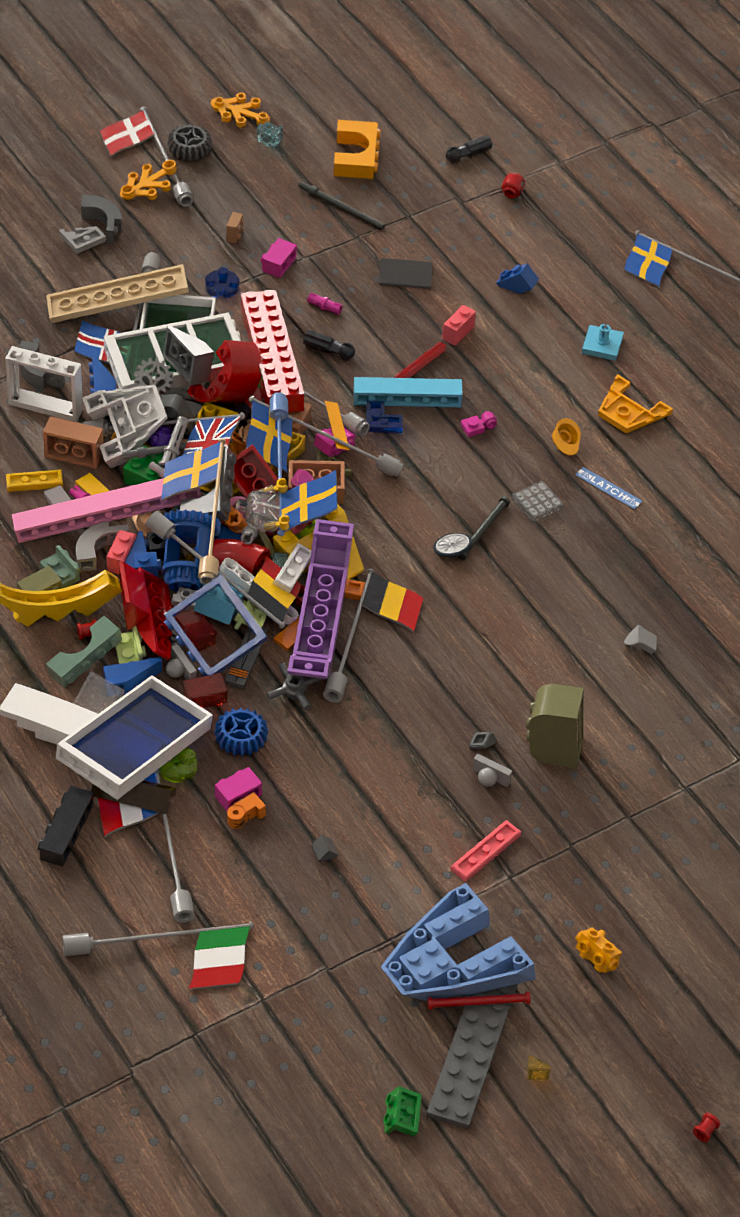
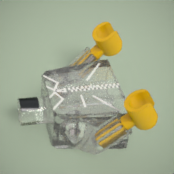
[236,478,290,533]

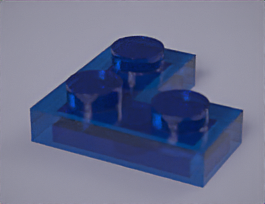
[366,401,403,433]

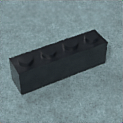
[37,785,94,867]

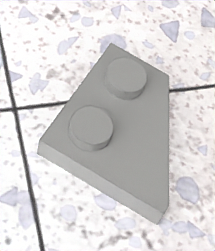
[59,226,106,254]

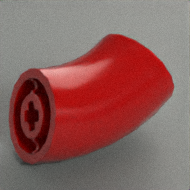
[212,539,271,576]

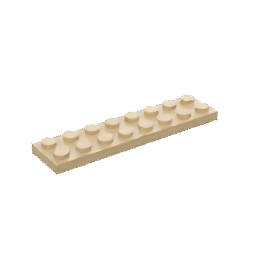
[46,264,189,323]

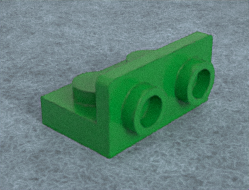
[383,1086,422,1136]

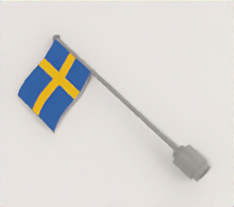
[625,230,740,288]
[246,396,403,477]

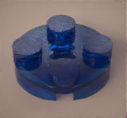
[205,267,240,298]

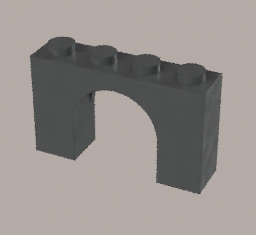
[180,446,237,521]

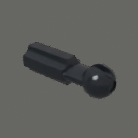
[446,135,493,163]
[303,330,355,360]

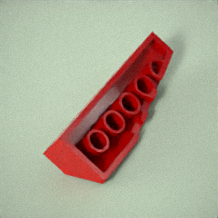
[233,444,312,536]

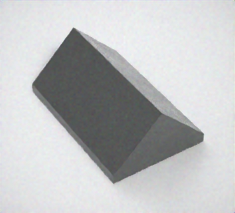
[379,258,433,289]

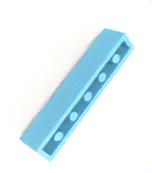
[353,377,462,407]

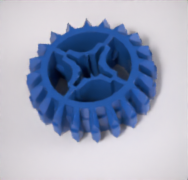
[214,707,268,757]

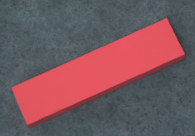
[451,820,521,882]

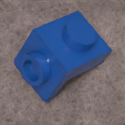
[133,552,161,577]

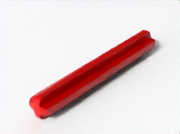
[395,342,446,378]

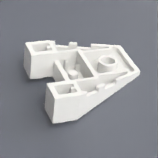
[82,385,168,468]

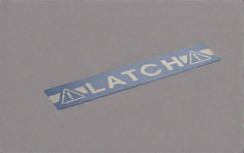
[575,467,642,509]

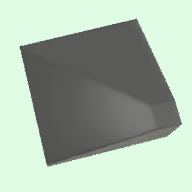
[469,732,497,749]

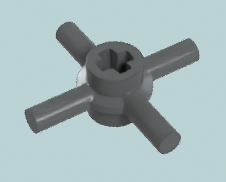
[266,663,323,710]

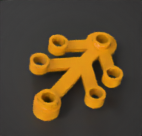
[211,93,270,128]
[120,160,177,200]

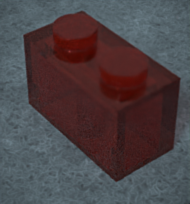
[176,607,217,652]
[183,673,228,708]

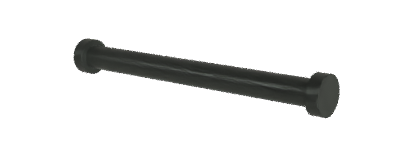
[457,496,510,560]

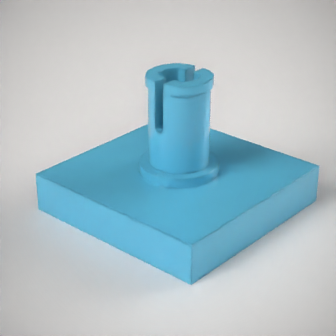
[582,324,624,361]

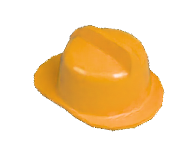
[552,418,581,455]

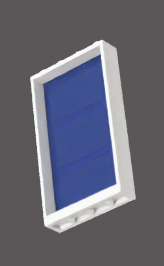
[56,676,213,800]

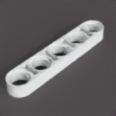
[219,558,299,625]

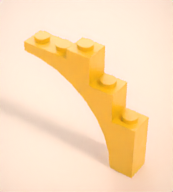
[0,570,122,627]

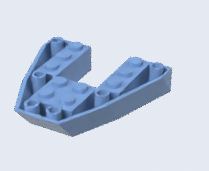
[381,883,536,1001]

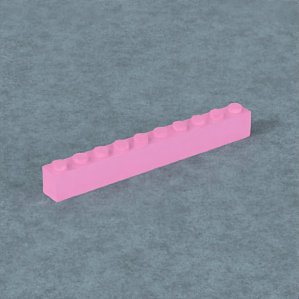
[12,478,202,543]

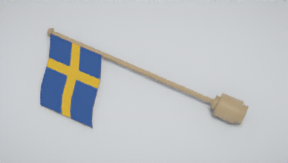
[161,439,226,585]

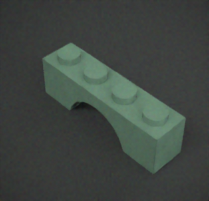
[46,616,122,688]

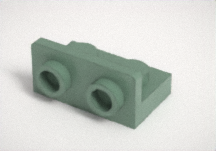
[40,545,81,588]

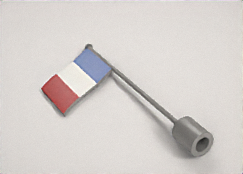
[98,769,195,923]

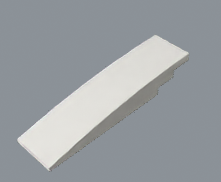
[0,683,162,770]

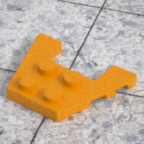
[598,375,673,433]

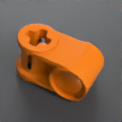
[220,504,248,534]

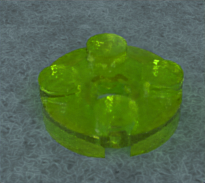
[158,747,197,782]

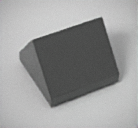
[312,835,338,862]

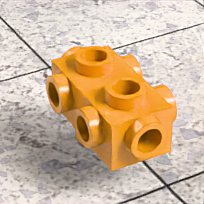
[575,927,622,973]

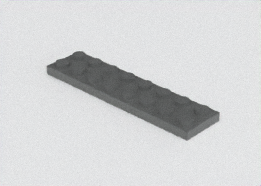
[426,984,518,1129]

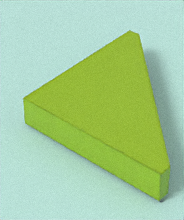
[296,519,321,540]

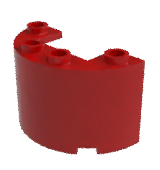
[186,340,262,404]

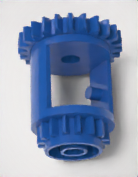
[162,509,221,592]

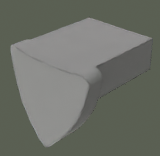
[624,625,657,654]

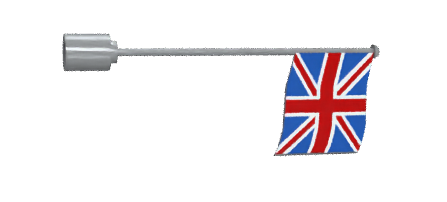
[83,412,245,456]

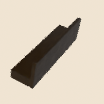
[91,772,177,814]

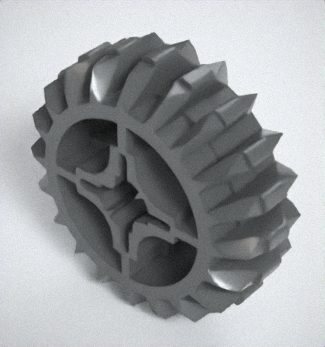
[167,123,212,162]

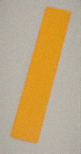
[325,401,350,450]

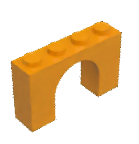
[333,120,381,179]

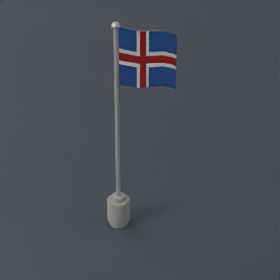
[74,252,161,372]

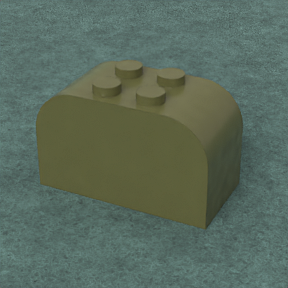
[526,684,584,769]

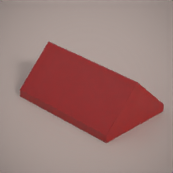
[119,561,150,630]

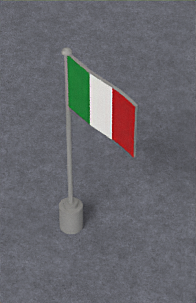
[62,921,254,990]

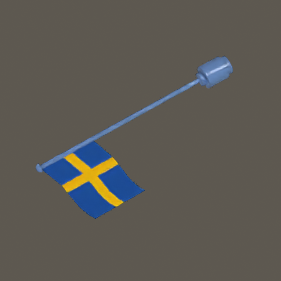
[270,393,337,536]

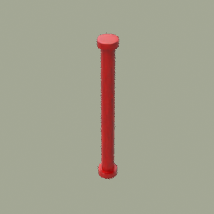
[427,991,531,1010]

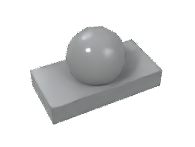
[166,644,196,685]
[472,754,512,787]

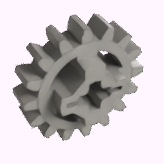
[134,357,174,395]

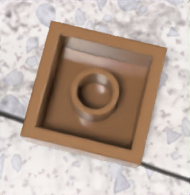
[226,212,244,244]

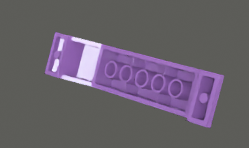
[287,519,354,679]

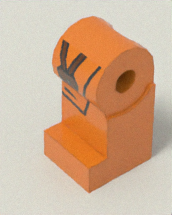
[227,792,266,829]

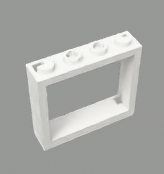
[5,346,83,422]

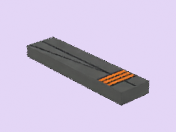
[225,627,269,690]

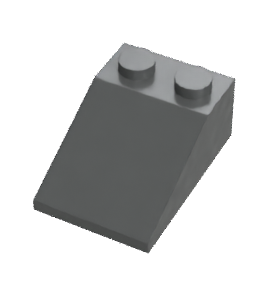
[163,326,214,386]

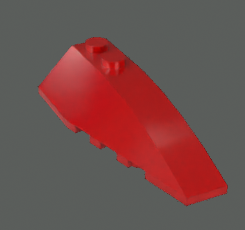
[136,567,173,660]

